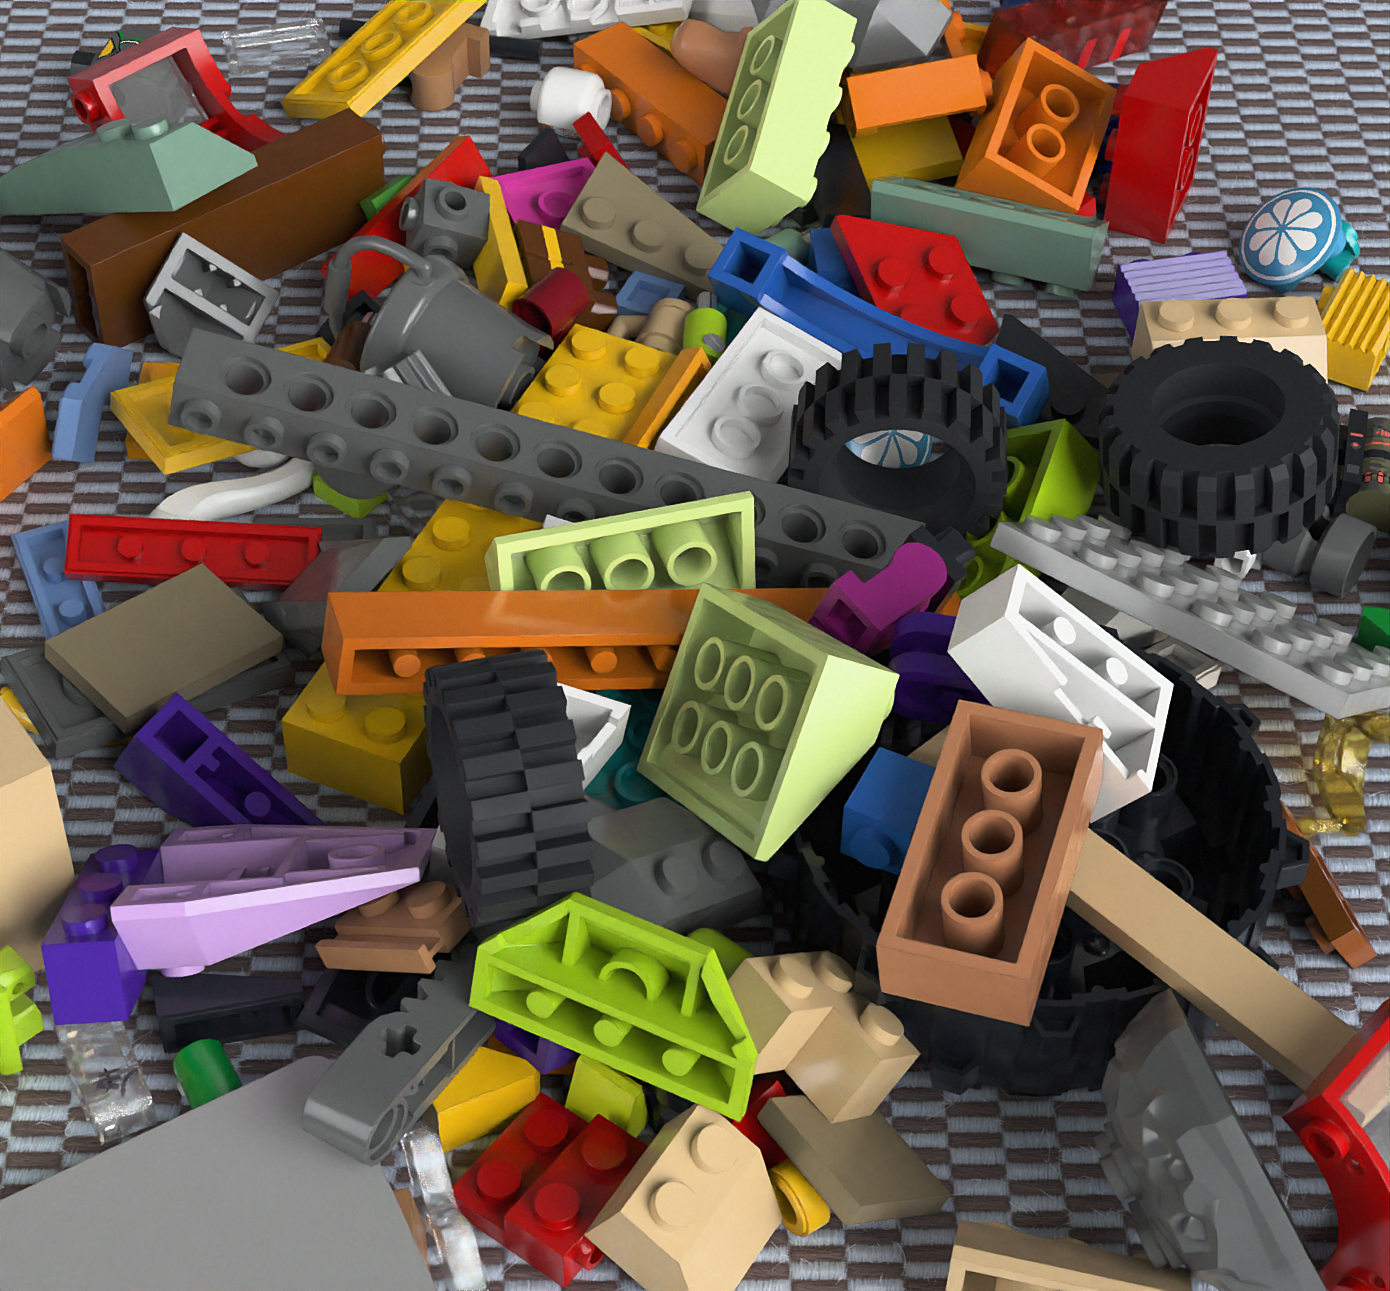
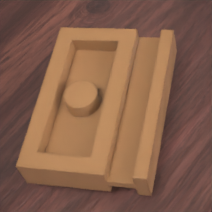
[315,881,473,974]

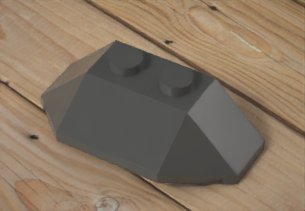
[751,0,953,73]
[587,797,766,937]

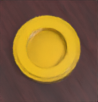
[767,1158,830,1237]

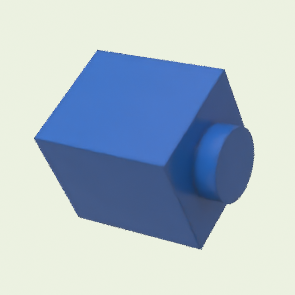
[840,746,936,876]

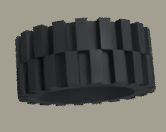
[788,342,1007,541]
[423,648,594,927]

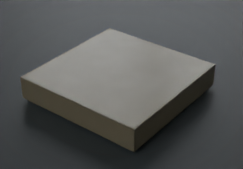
[757,1095,951,1226]

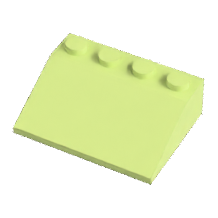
[636,582,900,862]

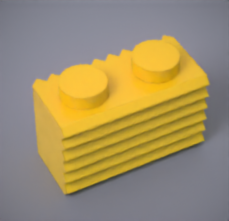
[1317,267,1390,392]

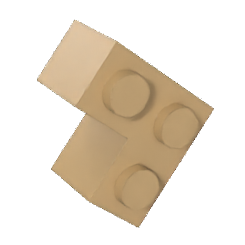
[728,950,920,1124]

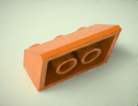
[954,37,1117,214]

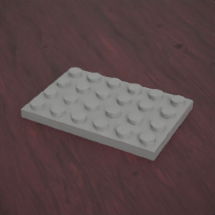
[990,514,1390,719]

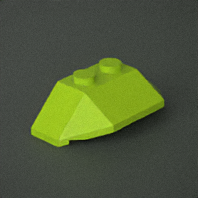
[469,891,758,1122]

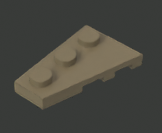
[560,151,724,301]

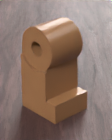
[409,22,490,112]

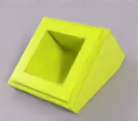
[564,1054,650,1138]

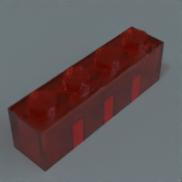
[977,0,1169,80]

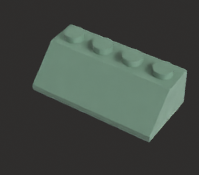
[871,175,1109,298]

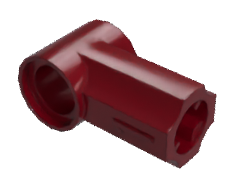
[512,267,589,361]

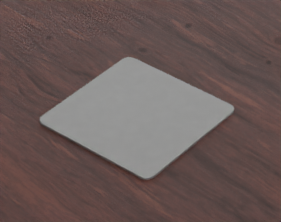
[0,1056,438,1291]

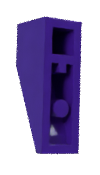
[113,693,328,827]

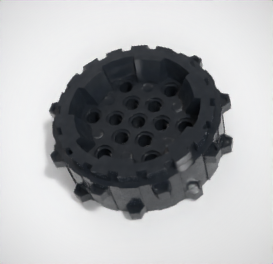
[765,624,1310,1097]

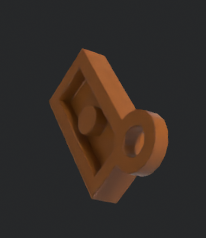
[1280,800,1378,969]

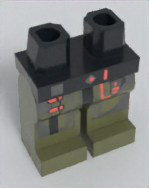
[1328,408,1390,533]

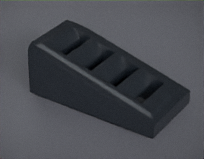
[151,972,304,1054]

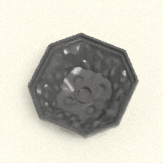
[1093,988,1328,1291]

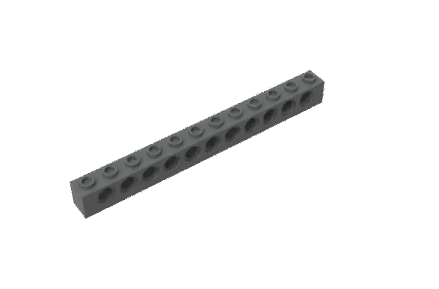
[168,327,926,588]

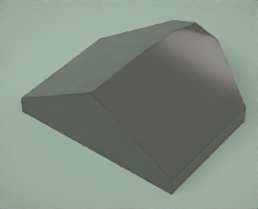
[142,232,281,359]

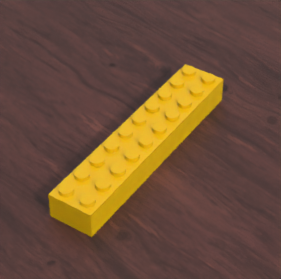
[281,323,678,815]

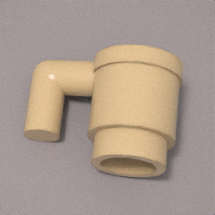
[606,298,696,356]

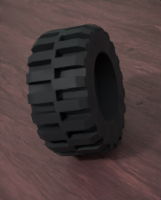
[1098,336,1340,558]

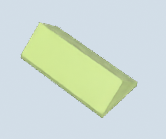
[484,491,756,591]

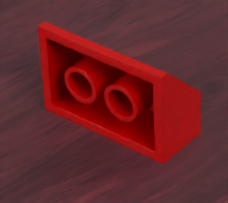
[1098,47,1219,244]

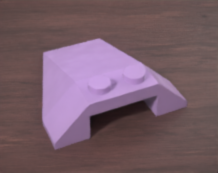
[110,824,437,977]

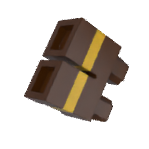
[513,219,618,333]

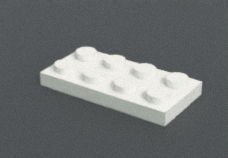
[654,306,842,484]

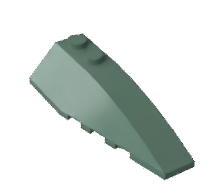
[0,116,258,215]

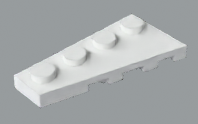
[480,0,693,39]

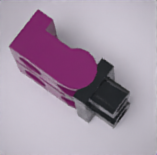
[807,525,977,658]

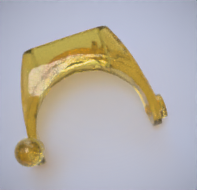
[1297,709,1390,839]

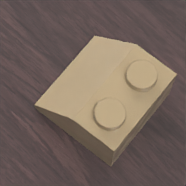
[584,1103,783,1291]

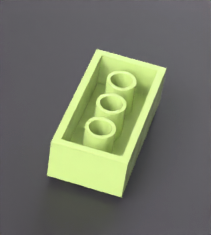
[695,0,857,236]

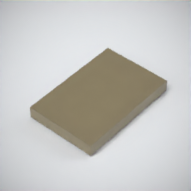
[45,564,283,734]

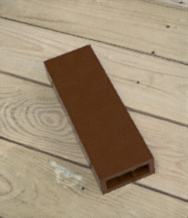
[60,108,387,348]

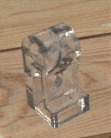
[50,1014,158,1145]

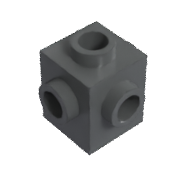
[399,177,490,270]

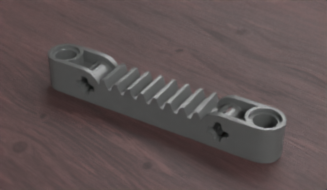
[301,793,620,1167]

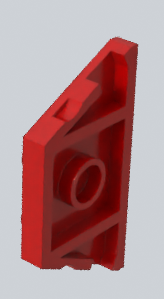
[830,214,1000,347]

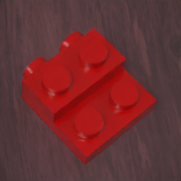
[447,1092,649,1288]

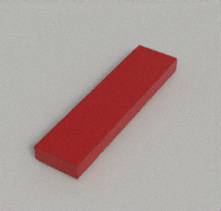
[318,136,493,302]
[64,513,323,591]

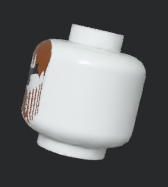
[530,66,612,141]

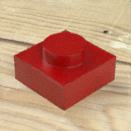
[572,112,631,171]

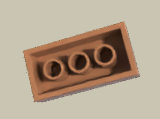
[876,699,1103,1027]

